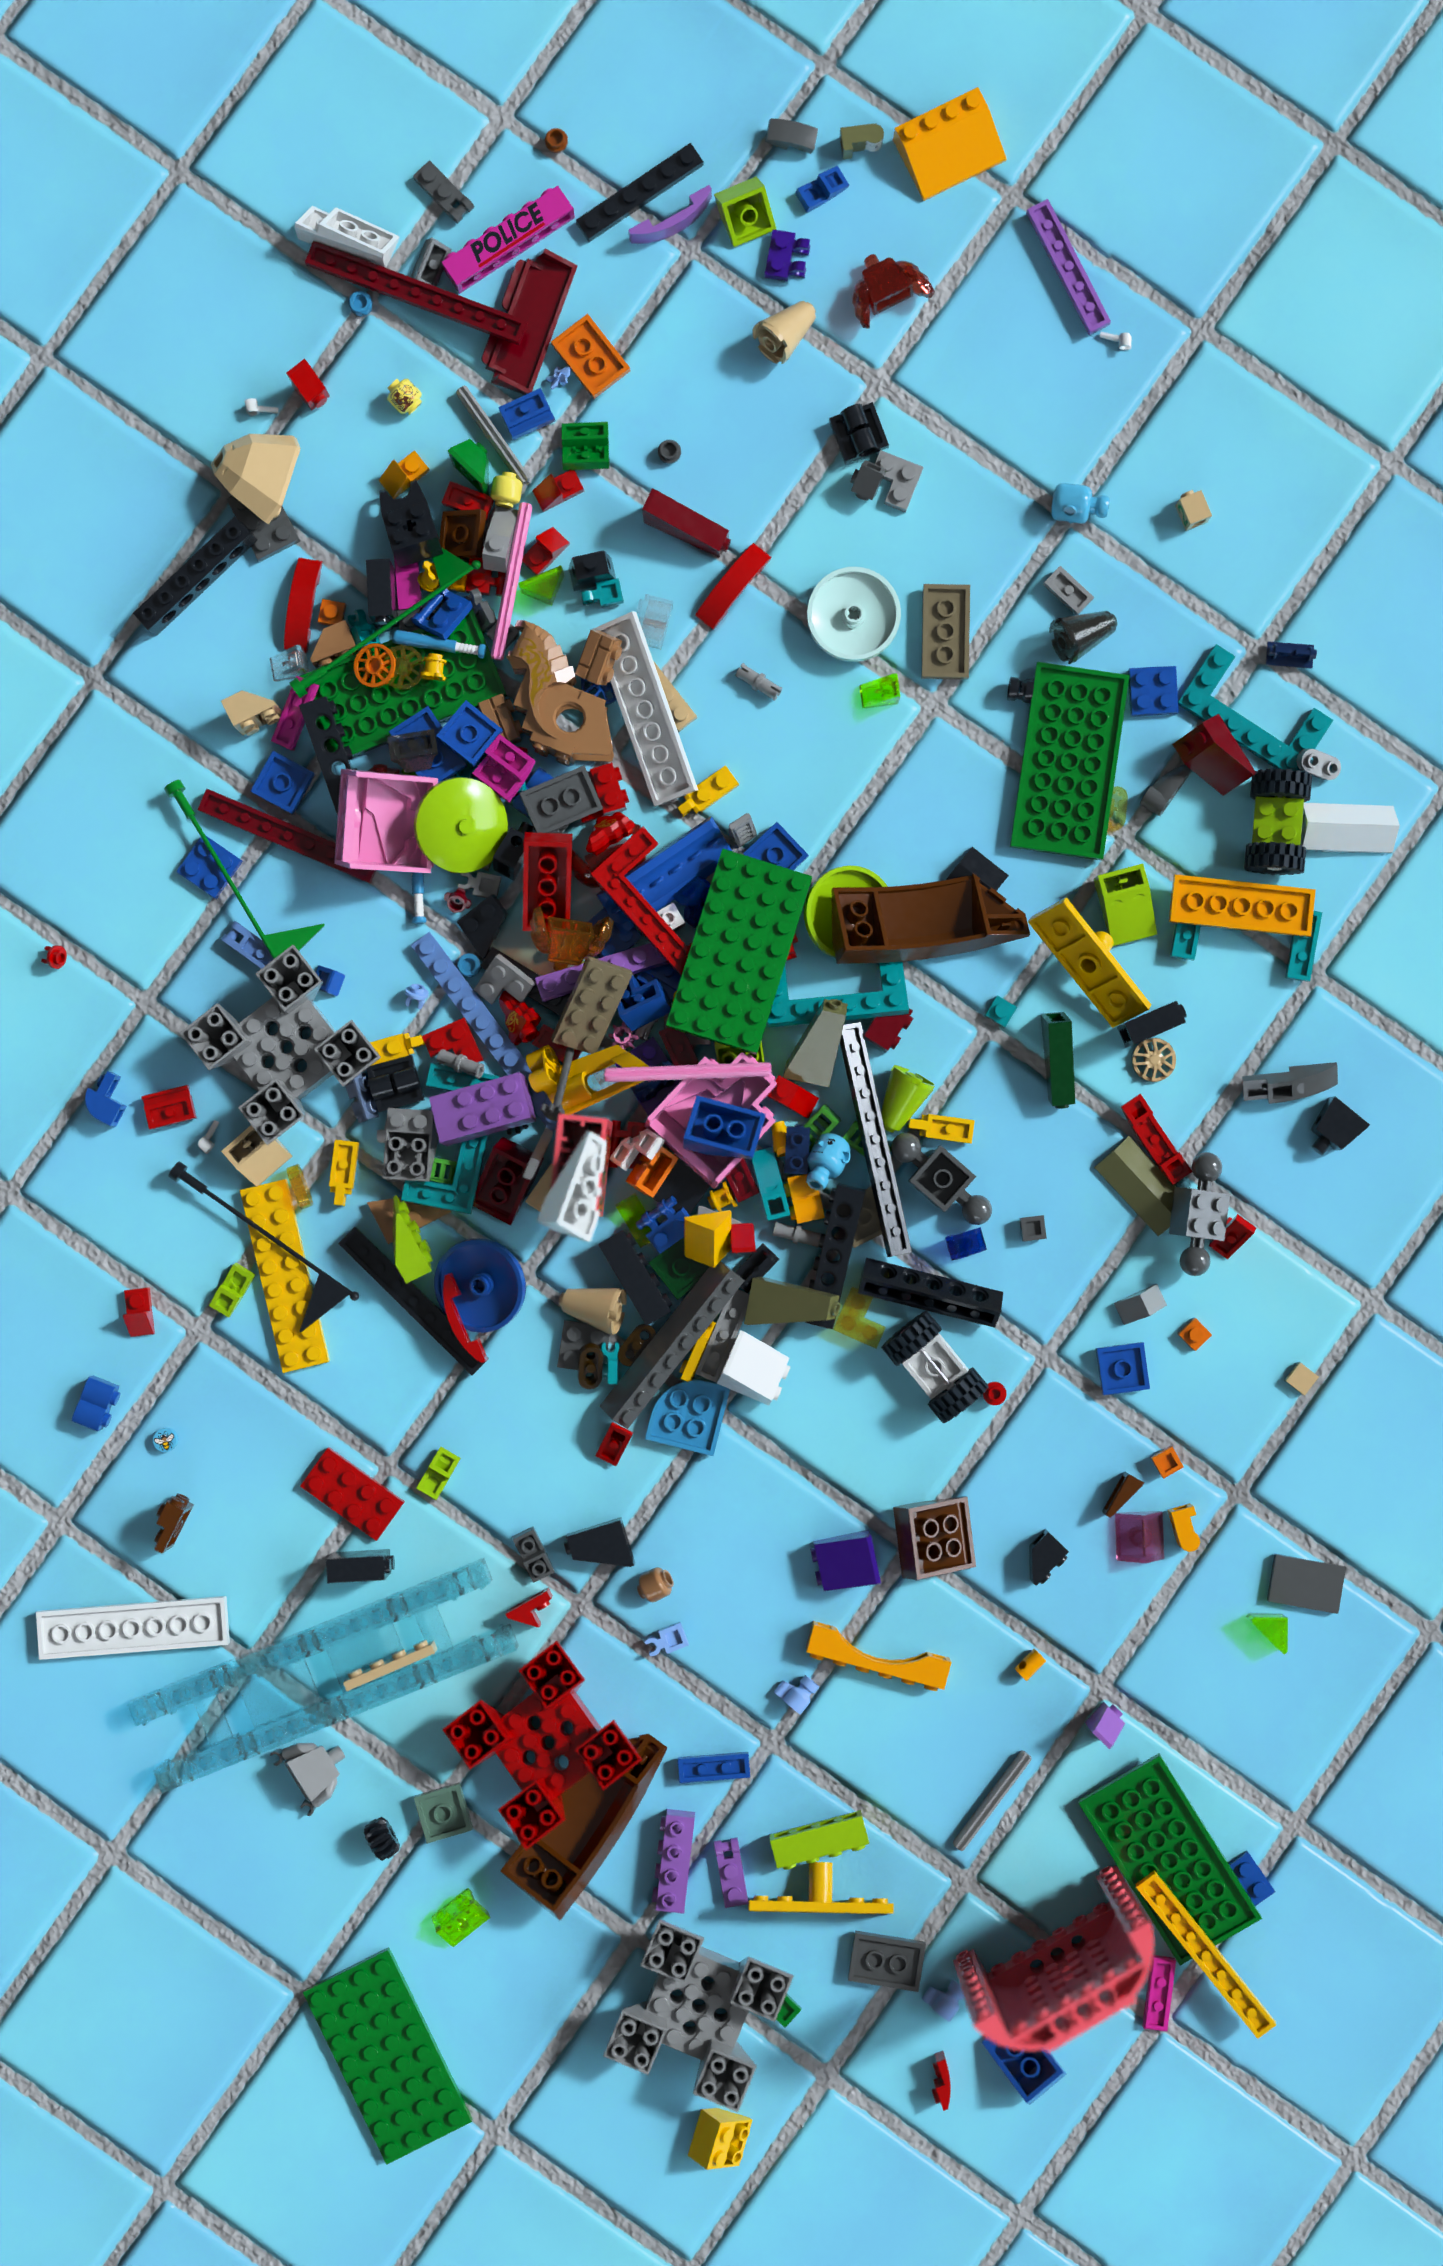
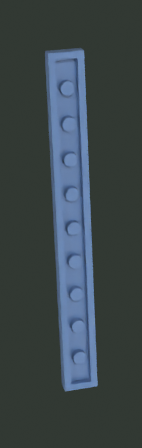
[411,932,558,1131]

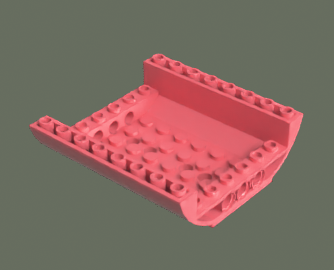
[953,1865,1154,2053]

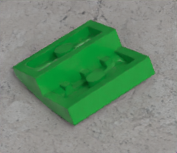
[562,422,609,470]

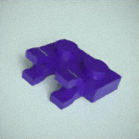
[764,229,811,282]

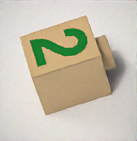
[1175,490,1212,531]

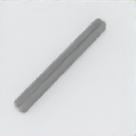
[456,386,530,485]
[953,1750,1032,1851]

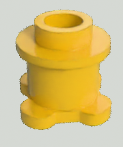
[417,561,439,592]
[420,653,447,681]
[707,1181,738,1212]

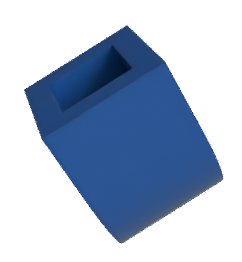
[85,1071,127,1127]

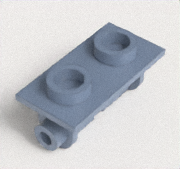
[345,1073,379,1123]

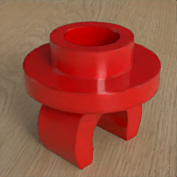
[41,945,67,969]
[983,1382,1007,1406]

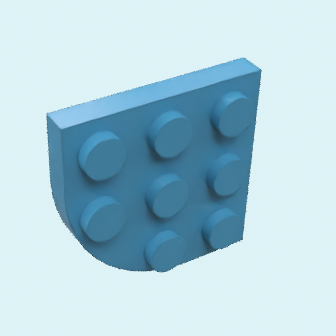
[645,1380,730,1456]

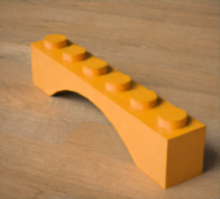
[806,1621,952,1691]

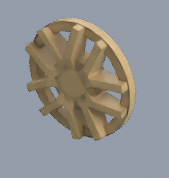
[1132,1038,1176,1082]

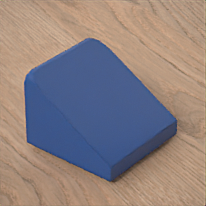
[316,965,345,996]

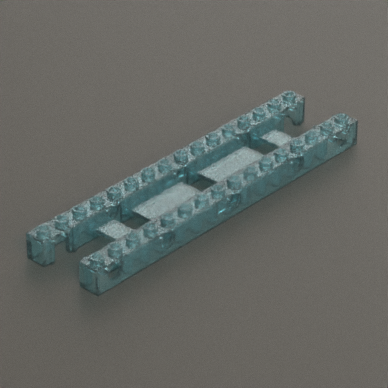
[127,1558,519,1793]

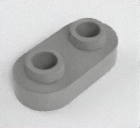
[1297,749,1341,780]

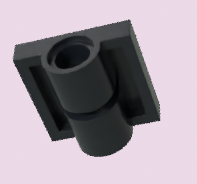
[829,402,889,464]
[367,1055,425,1113]

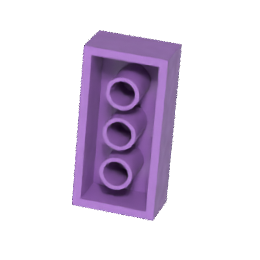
[429,1072,536,1146]

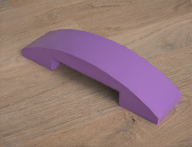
[628,185,712,244]

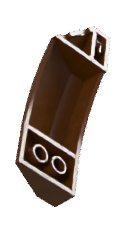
[831,873,1030,964]
[500,1734,668,1921]

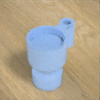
[774,1675,820,1715]
[922,1980,964,2022]

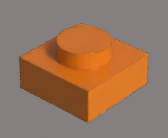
[318,599,346,626]
[1178,1318,1212,1351]
[1150,1446,1184,1479]

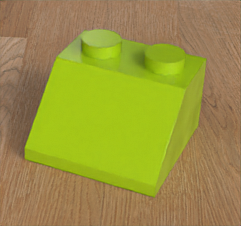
[714,176,776,247]

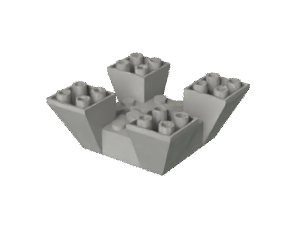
[180,945,381,1145]
[604,1919,793,2112]

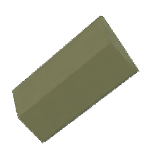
[1094,1136,1176,1236]

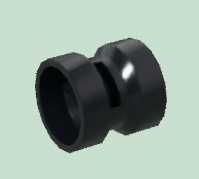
[1007,677,1034,703]

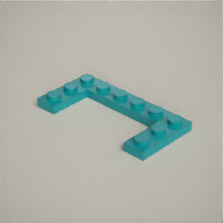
[1178,644,1334,771]
[1170,911,1322,982]
[767,962,909,1028]
[401,1063,500,1215]

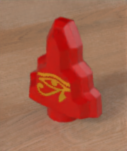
[586,812,635,855]
[499,990,541,1045]

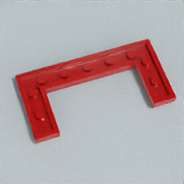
[590,827,693,976]

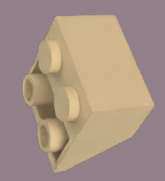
[221,690,282,736]
[221,1125,293,1187]

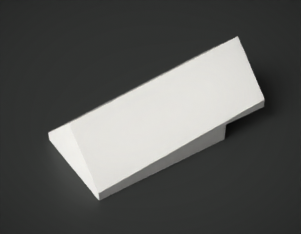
[295,206,400,268]
[1301,803,1400,853]

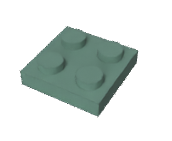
[414,1782,473,1844]

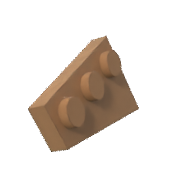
[367,1197,452,1244]

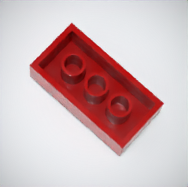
[523,832,572,933]

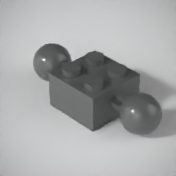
[891,1133,992,1225]
[1169,1152,1230,1276]

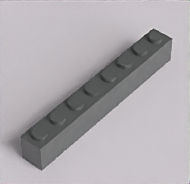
[600,1261,745,1429]

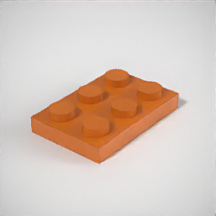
[551,313,630,399]

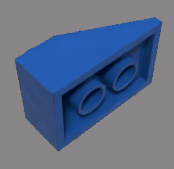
[683,1095,766,1159]
[981,2038,1067,2105]

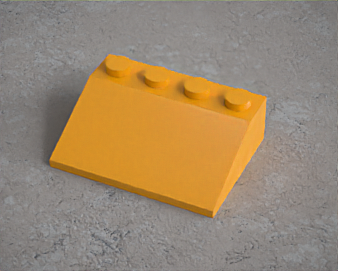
[893,87,1007,201]

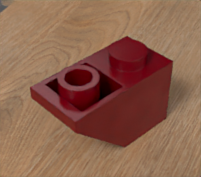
[864,1008,914,1052]

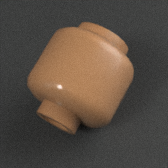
[637,1567,674,1603]

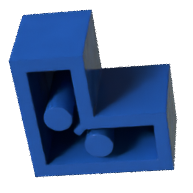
[617,975,672,1031]

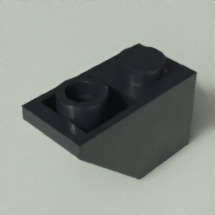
[1029,1529,1069,1586]

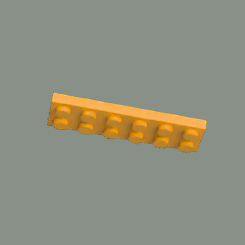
[1169,874,1316,937]

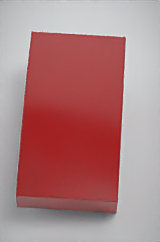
[931,2051,951,2111]

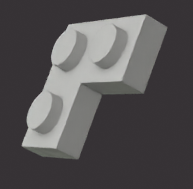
[875,450,923,512]
[474,954,536,1005]

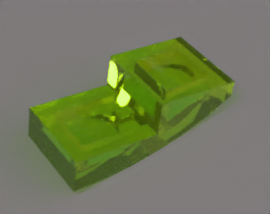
[615,1193,652,1248]

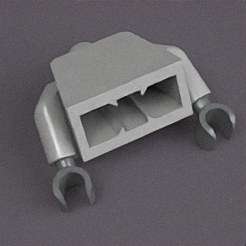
[270,1743,345,1816]

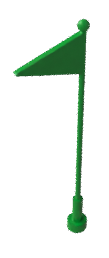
[289,548,481,698]
[164,780,325,959]

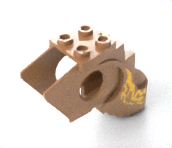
[506,620,614,766]

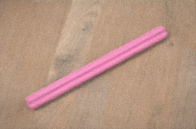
[491,502,532,661]
[604,1062,771,1082]

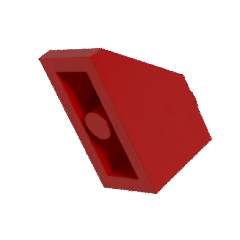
[286,358,330,410]
[767,1075,819,1119]

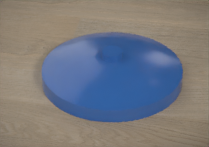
[434,1238,526,1333]

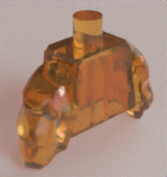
[530,906,614,971]

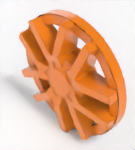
[354,643,396,688]

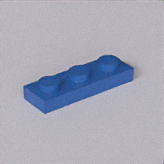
[678,1752,750,1783]

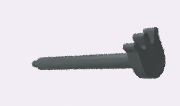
[541,1047,575,1121]

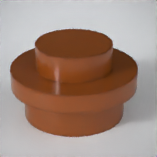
[545,128,568,153]

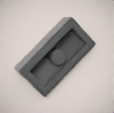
[411,237,452,286]

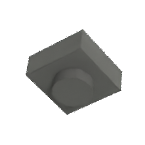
[1019,1215,1047,1241]

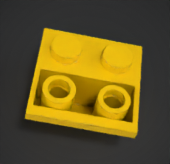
[687,2108,752,2170]

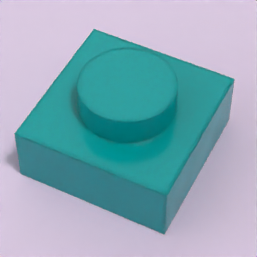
[985,995,1017,1028]

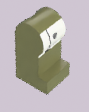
[839,124,884,160]

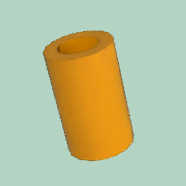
[1014,1648,1046,1681]

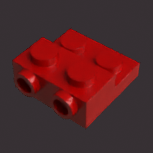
[581,762,629,824]

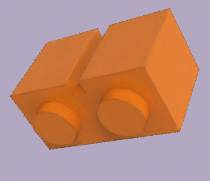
[625,1146,679,1198]

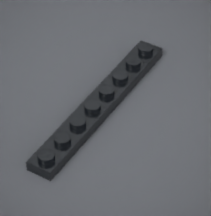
[338,1227,489,1375]

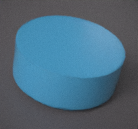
[349,291,373,316]
[457,953,481,978]

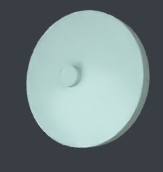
[807,567,901,662]

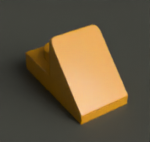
[379,450,430,499]

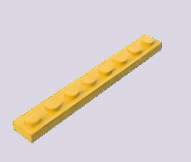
[1136,1870,1277,2039]

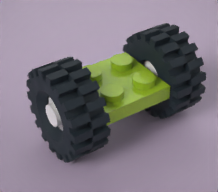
[1244,769,1312,875]

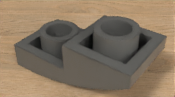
[765,118,818,154]
[512,1526,555,1583]

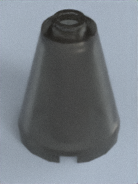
[1049,611,1117,664]

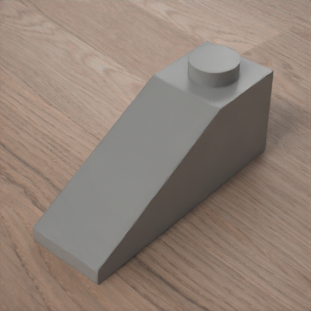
[482,506,518,573]

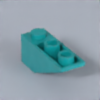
[752,1147,791,1221]

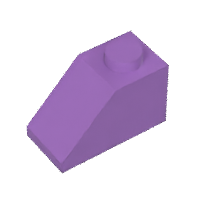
[1085,1702,1125,1749]

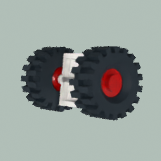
[881,1310,988,1423]

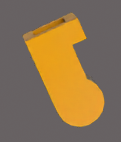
[1167,1503,1200,1552]

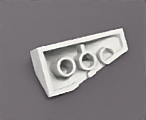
[537,1131,606,1242]

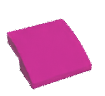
[472,734,536,803]

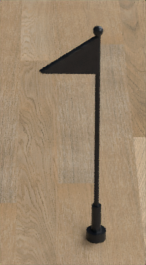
[168,1161,359,1332]

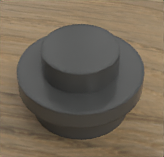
[658,440,681,464]

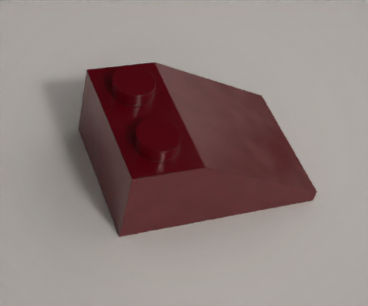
[1172,714,1257,796]
[473,1137,544,1225]

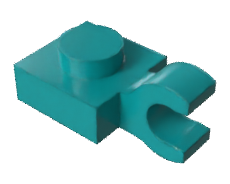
[581,578,624,607]
[348,609,381,651]
[601,1342,619,1384]

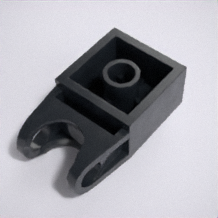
[379,479,443,568]

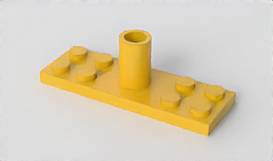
[1028,897,1151,1028]
[748,1862,894,1914]

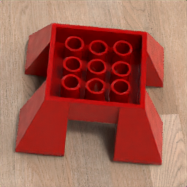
[442,1641,642,1850]

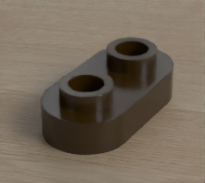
[618,1324,656,1366]
[577,1343,603,1389]

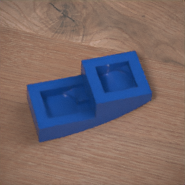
[795,165,849,213]

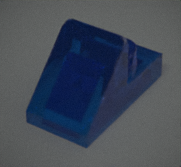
[672,876,710,928]
[945,1227,987,1260]

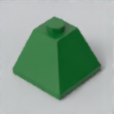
[448,439,489,495]

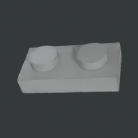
[1043,566,1094,616]

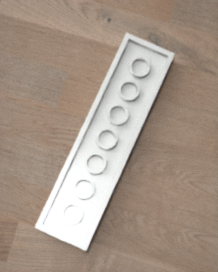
[592,611,698,807]
[36,1596,230,1660]

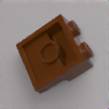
[154,1493,194,1554]

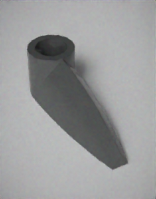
[1140,764,1192,817]

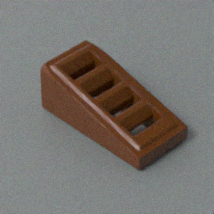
[1102,1472,1144,1518]

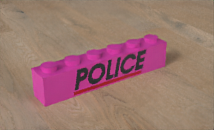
[442,186,575,294]

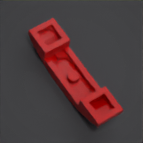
[695,543,772,630]
[284,558,323,653]
[1121,1094,1192,1185]
[443,1273,488,1363]

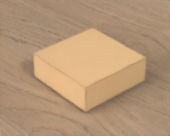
[1284,1362,1319,1395]

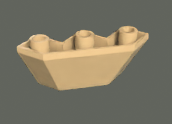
[211,434,301,524]

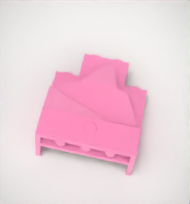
[334,769,438,873]
[645,1052,777,1189]

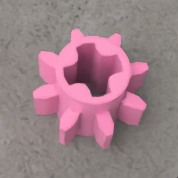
[609,1021,639,1050]

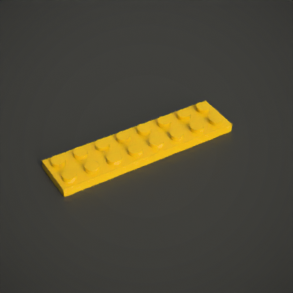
[240,1179,330,1373]

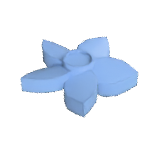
[546,366,572,390]

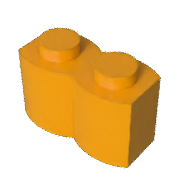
[783,1174,825,1224]

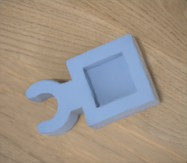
[645,1622,689,1656]

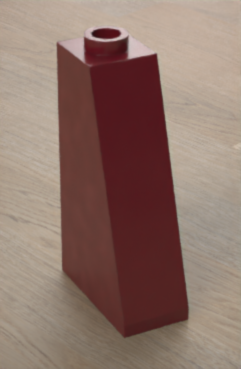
[642,488,731,557]

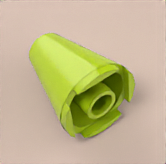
[881,1065,935,1133]

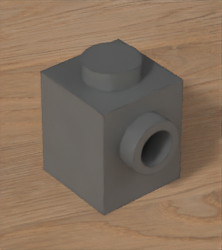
[850,460,886,500]

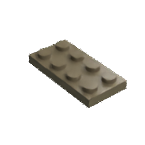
[921,584,970,680]
[551,956,633,1054]

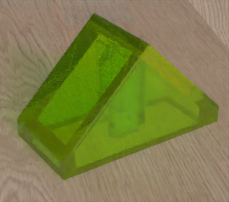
[518,565,564,606]
[859,673,900,708]
[1246,1613,1288,1655]

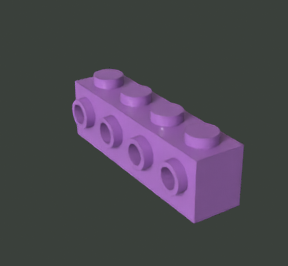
[652,1809,695,1914]

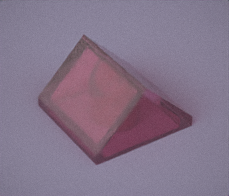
[1115,1511,1164,1563]

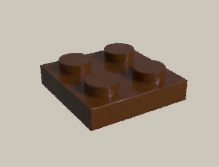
[440,509,486,559]

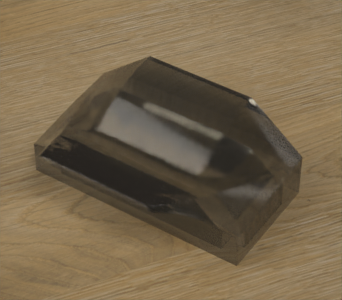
[387,729,438,773]

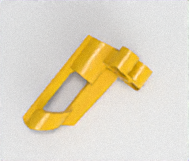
[526,1045,649,1115]

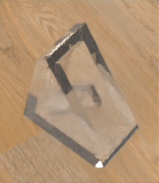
[270,645,309,681]

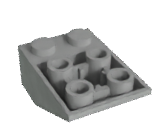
[382,1108,439,1182]

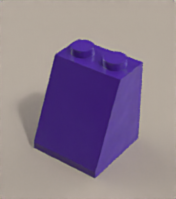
[810,1530,881,1591]

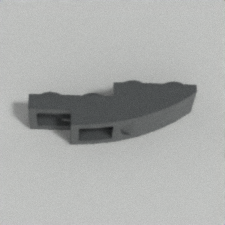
[1242,1062,1338,1104]

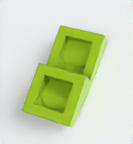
[209,1263,256,1318]
[416,1446,461,1501]

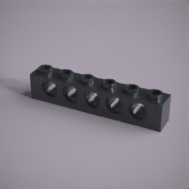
[133,516,258,636]
[299,696,358,816]
[805,1183,866,1329]
[858,1258,1003,1328]

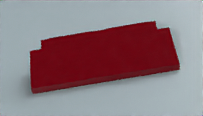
[481,248,578,395]

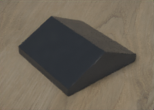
[946,847,1009,891]

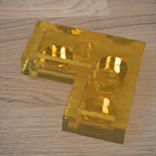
[833,1287,886,1349]

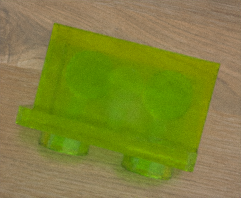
[432,1888,490,1947]

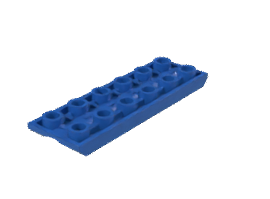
[596,816,732,934]

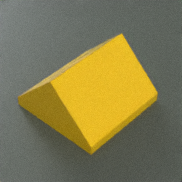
[684,1210,731,1268]

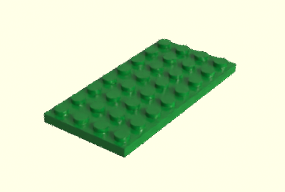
[300,609,507,764]
[1010,662,1130,861]
[666,848,813,1055]
[1078,1753,1262,1965]
[303,1947,473,2165]

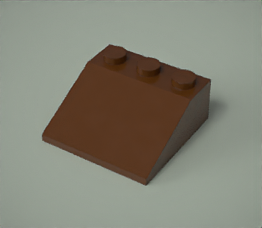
[893,1496,976,1580]

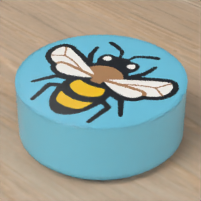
[153,1428,178,1452]

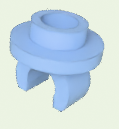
[405,984,429,1009]

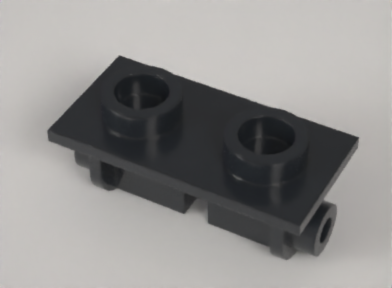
[736,1243,779,1293]

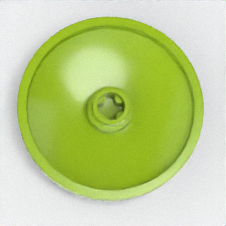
[414,777,508,873]
[804,866,888,958]

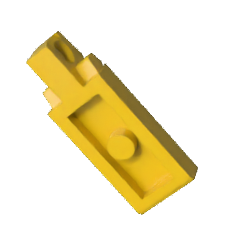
[677,765,739,817]
[370,1033,425,1066]
[907,1114,975,1144]
[329,1140,359,1206]
[679,1321,716,1382]

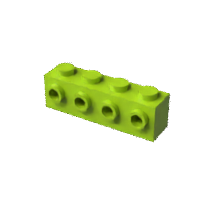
[769,1810,869,1870]

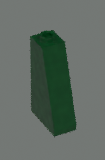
[1041,1012,1075,1109]

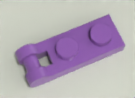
[714,1837,748,1908]

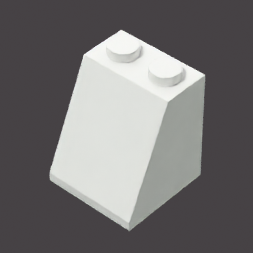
[717,1330,790,1405]

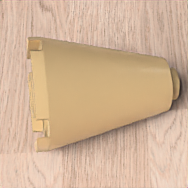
[752,301,816,364]
[559,1288,627,1335]

